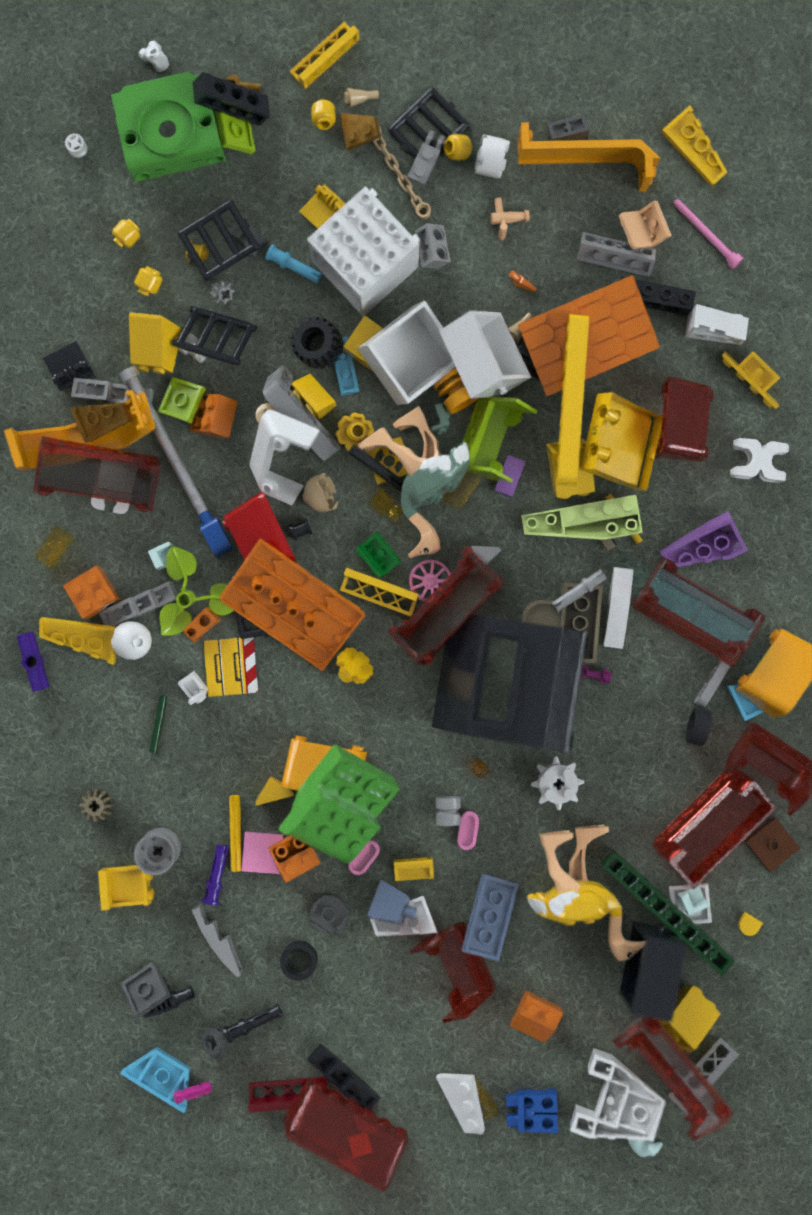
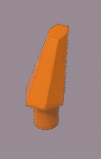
[509,271,537,292]

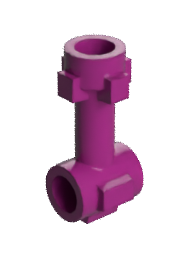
[580,664,611,684]

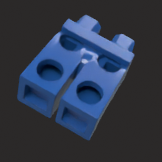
[506,1088,558,1133]

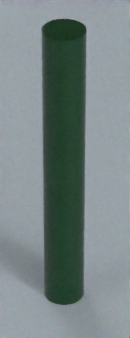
[149,695,167,753]

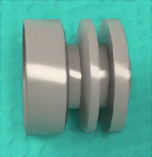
[134,827,181,875]

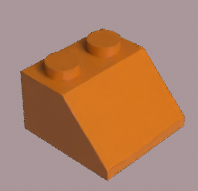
[509,990,563,1043]

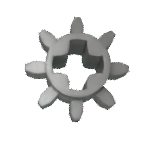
[209,279,235,305]

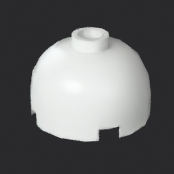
[111,621,152,660]

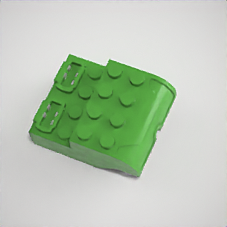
[279,744,400,864]

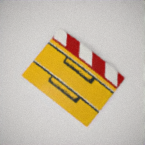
[204,637,258,697]

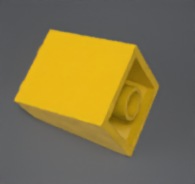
[129,312,182,375]
[546,438,595,499]
[648,985,721,1050]

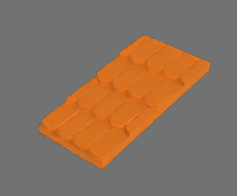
[518,275,660,397]
[220,539,365,671]

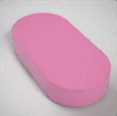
[457,811,479,850]
[348,839,380,875]

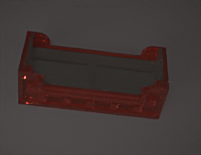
[33,436,160,512]
[387,546,505,666]

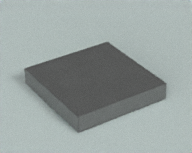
[121,962,171,1019]

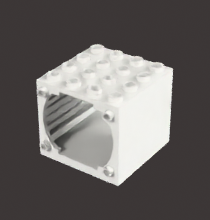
[307,186,420,317]

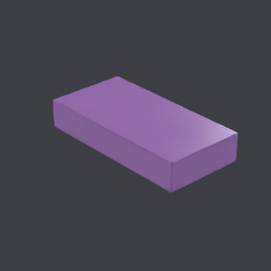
[494,455,526,498]

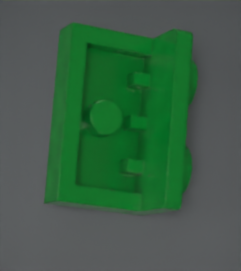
[356,531,402,578]

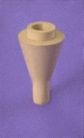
[343,88,379,108]
[508,313,533,344]

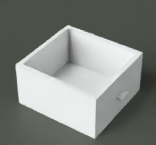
[357,301,456,405]
[439,311,532,398]

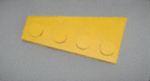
[661,105,727,187]
[39,617,117,665]

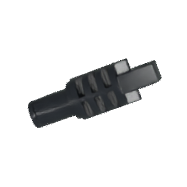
[143,986,195,1018]

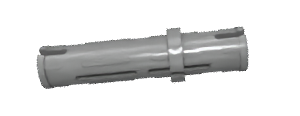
[551,569,607,613]

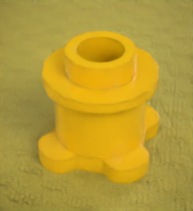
[185,240,209,262]

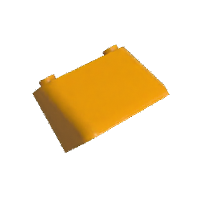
[736,629,812,718]
[281,735,367,790]

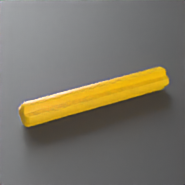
[229,795,242,872]

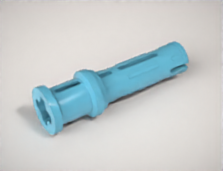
[265,244,322,284]

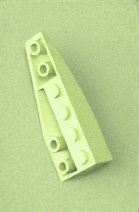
[521,495,643,540]

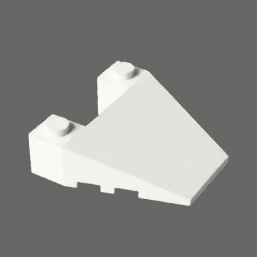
[570,1048,665,1141]

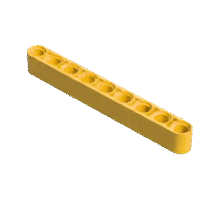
[556,314,589,486]

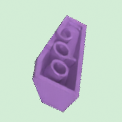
[660,511,748,568]

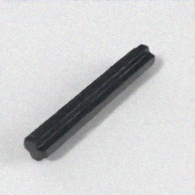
[349,445,404,492]

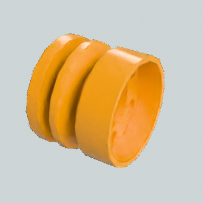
[433,368,479,414]

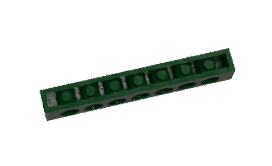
[601,849,735,976]

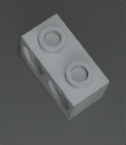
[415,223,451,269]

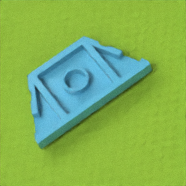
[120,1047,190,1113]

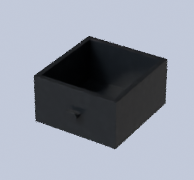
[619,921,687,1022]

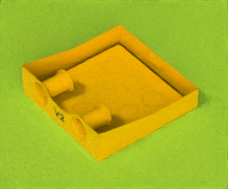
[580,392,664,491]

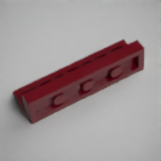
[248,1076,328,1113]

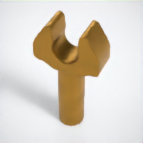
[226,74,261,92]

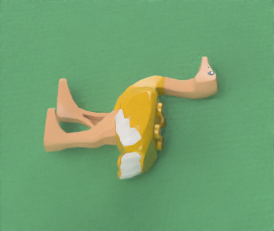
[527,824,645,961]

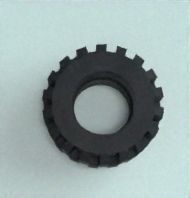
[291,316,343,369]

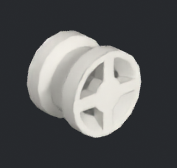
[65,134,87,158]

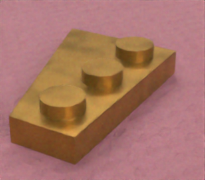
[70,403,133,443]

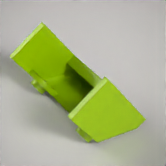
[462,397,538,483]

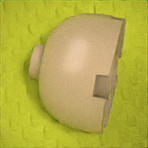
[303,473,338,513]

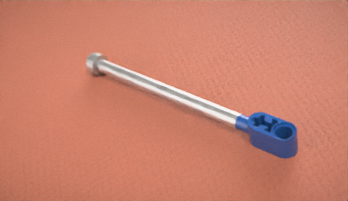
[119,366,234,558]

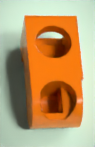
[183,607,222,643]

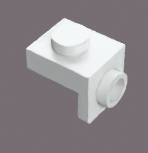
[178,671,208,705]

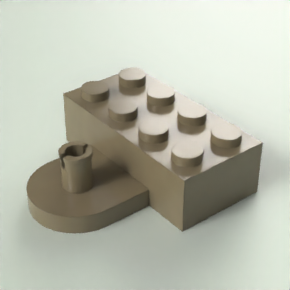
[521,583,603,664]

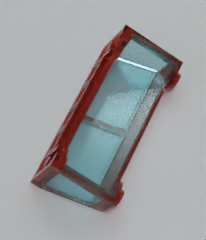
[632,557,766,668]

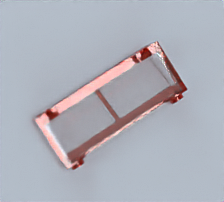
[613,1015,733,1142]

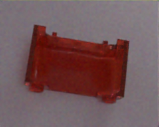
[655,377,714,463]

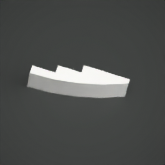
[603,567,633,649]

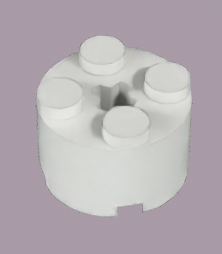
[475,134,510,179]

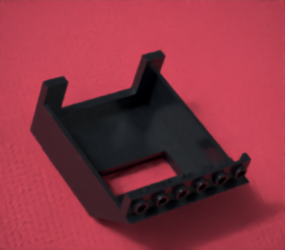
[432,613,590,753]

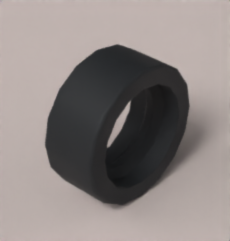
[686,707,712,746]
[280,941,318,981]

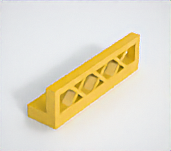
[289,22,360,89]
[340,568,419,617]

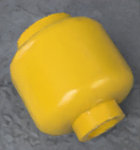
[311,99,336,130]
[444,134,472,161]
[112,219,140,248]
[134,266,163,296]

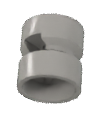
[436,796,461,826]

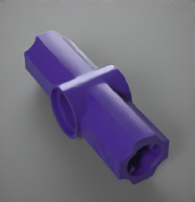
[16,632,50,692]

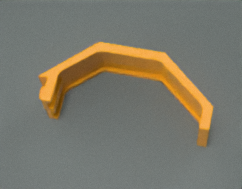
[4,390,156,471]

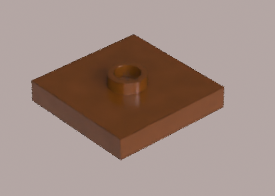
[745,817,800,872]

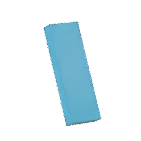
[334,336,359,396]

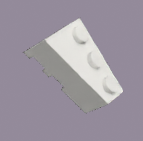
[685,304,749,345]

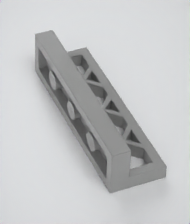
[576,232,656,277]
[668,1037,739,1114]

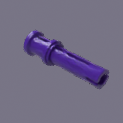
[202,844,229,905]

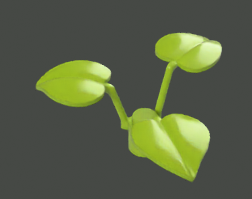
[159,546,234,636]

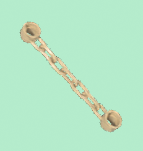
[373,126,431,220]

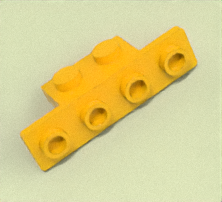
[721,351,780,409]

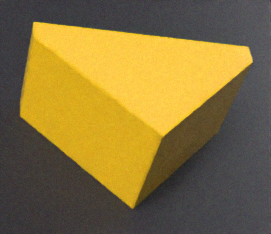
[256,776,296,806]

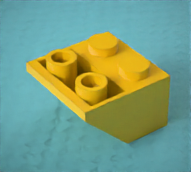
[291,374,337,420]

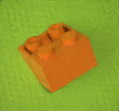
[189,394,238,438]
[268,836,321,883]

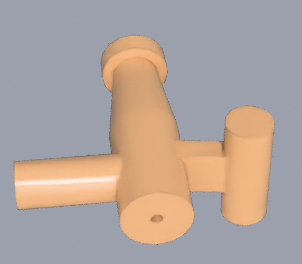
[490,198,530,240]

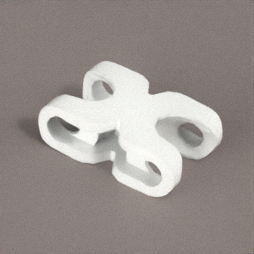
[730,438,789,483]

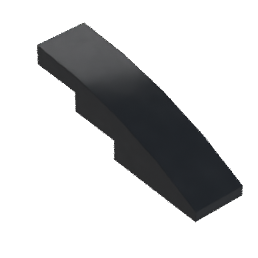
[307,1044,381,1113]

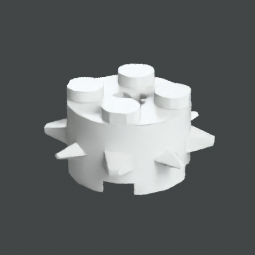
[531,757,584,810]

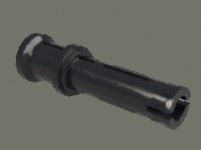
[223,1004,283,1043]

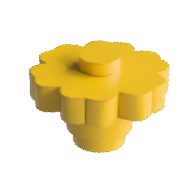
[335,413,374,451]
[336,647,373,684]

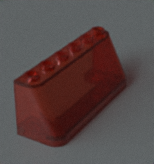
[653,767,777,889]
[284,1078,409,1192]

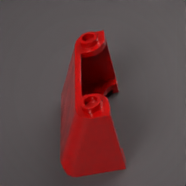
[222,492,298,564]

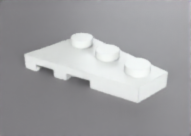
[370,896,438,937]
[436,1073,485,1134]

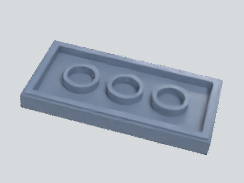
[461,874,519,961]

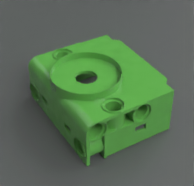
[111,72,226,182]

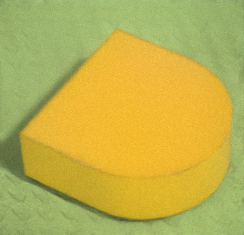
[738,912,763,936]

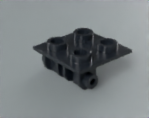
[43,341,94,392]

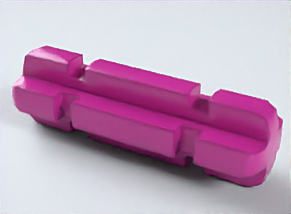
[173,1082,212,1104]

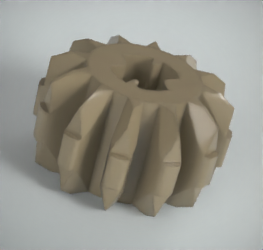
[79,789,114,822]

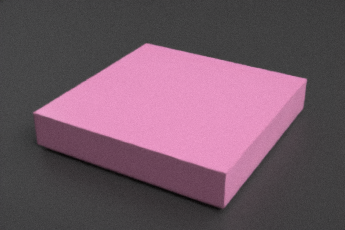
[242,831,284,874]

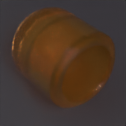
[470,759,490,779]

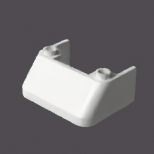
[250,410,320,505]

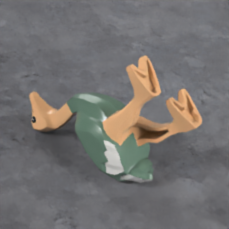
[358,406,470,558]

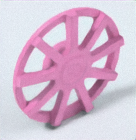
[409,560,452,602]

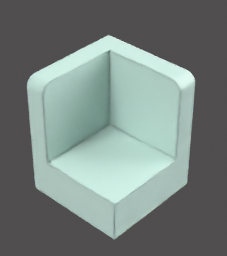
[148,542,173,570]
[677,885,710,915]

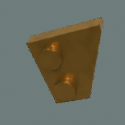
[340,113,381,151]

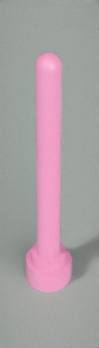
[673,199,744,270]

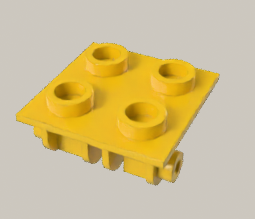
[299,184,346,229]

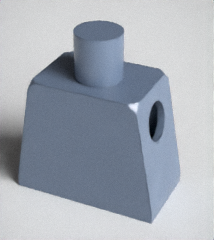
[367,880,417,924]

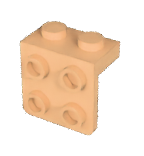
[619,201,672,249]

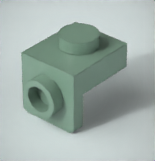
[430,403,450,435]

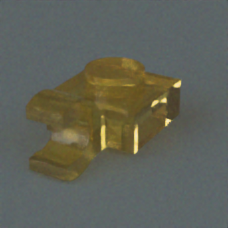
[369,488,403,521]

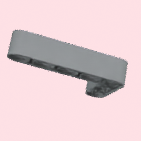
[263,365,340,461]

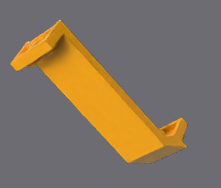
[518,122,661,192]

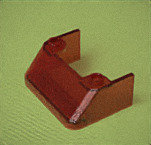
[724,723,812,816]
[409,922,495,1023]

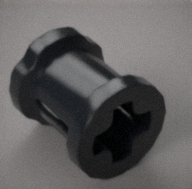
[289,518,313,541]

